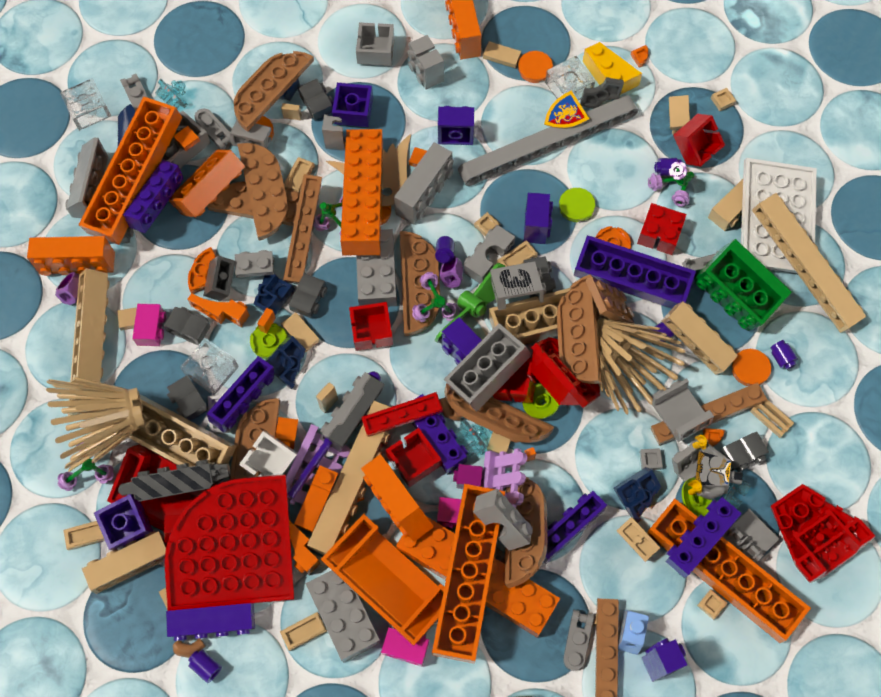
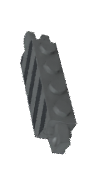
[118,459,231,501]

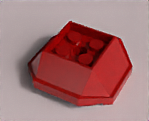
[531,337,600,408]

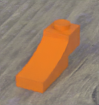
[187,293,250,327]
[294,465,338,533]
[289,520,321,575]

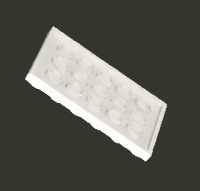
[741,158,817,273]

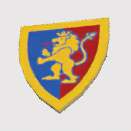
[544,90,589,128]

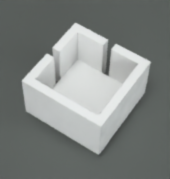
[239,430,298,476]

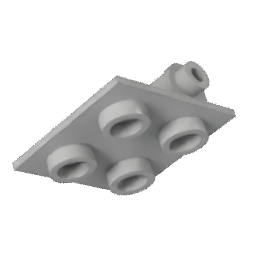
[722,509,779,562]

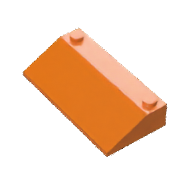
[321,514,444,646]

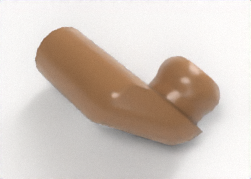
[439,397,462,421]
[173,638,206,658]

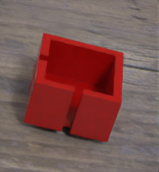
[673,114,725,167]
[637,203,687,255]
[349,302,393,351]
[493,358,537,403]
[386,428,442,488]

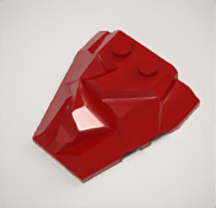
[770,484,875,583]

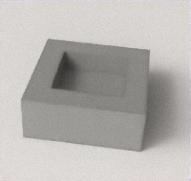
[639,448,663,470]

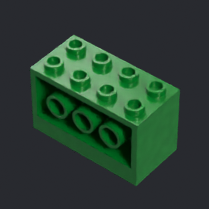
[694,239,792,331]

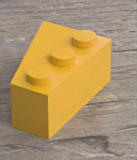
[583,42,642,100]

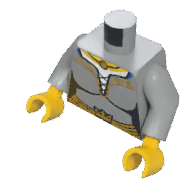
[688,435,743,500]

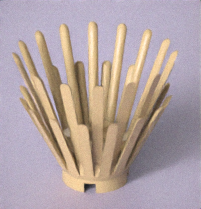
[597,318,686,415]
[46,376,146,472]

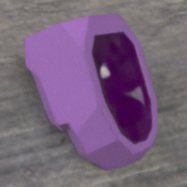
[440,256,463,288]
[55,272,79,305]

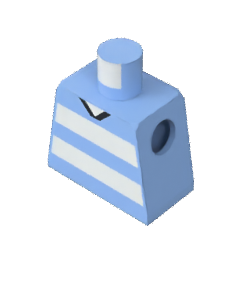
[618,610,649,655]

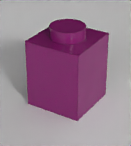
[453,464,483,489]

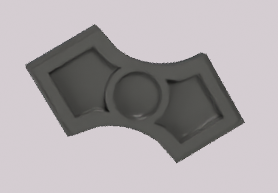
[580,77,624,108]

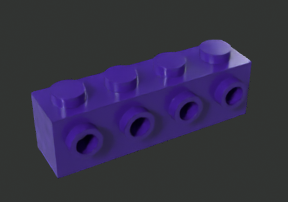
[123,160,184,233]
[207,356,274,433]
[411,394,468,475]
[543,491,607,564]
[665,497,742,578]
[166,603,255,641]
[642,638,687,682]

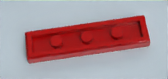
[361,392,443,437]

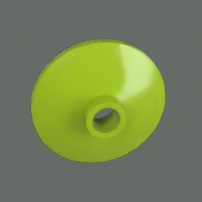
[522,383,560,419]
[682,477,712,517]

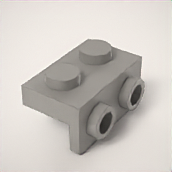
[235,250,275,278]
[672,440,708,482]

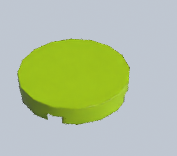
[559,188,595,222]
[250,323,287,360]

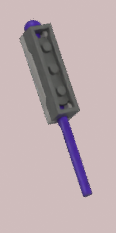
[287,371,385,499]

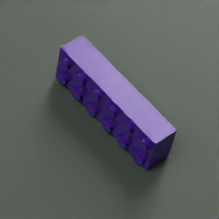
[574,235,696,308]

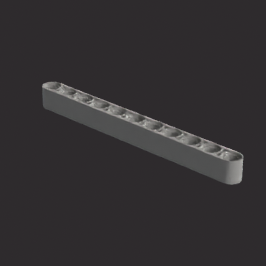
[458,95,638,186]

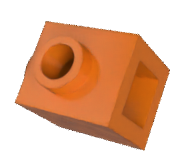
[275,417,298,450]

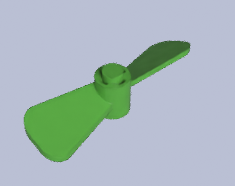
[435,263,506,343]

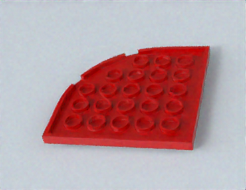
[165,474,294,611]

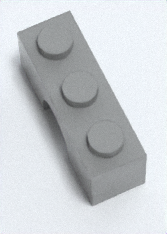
[463,225,515,284]
[473,489,533,551]

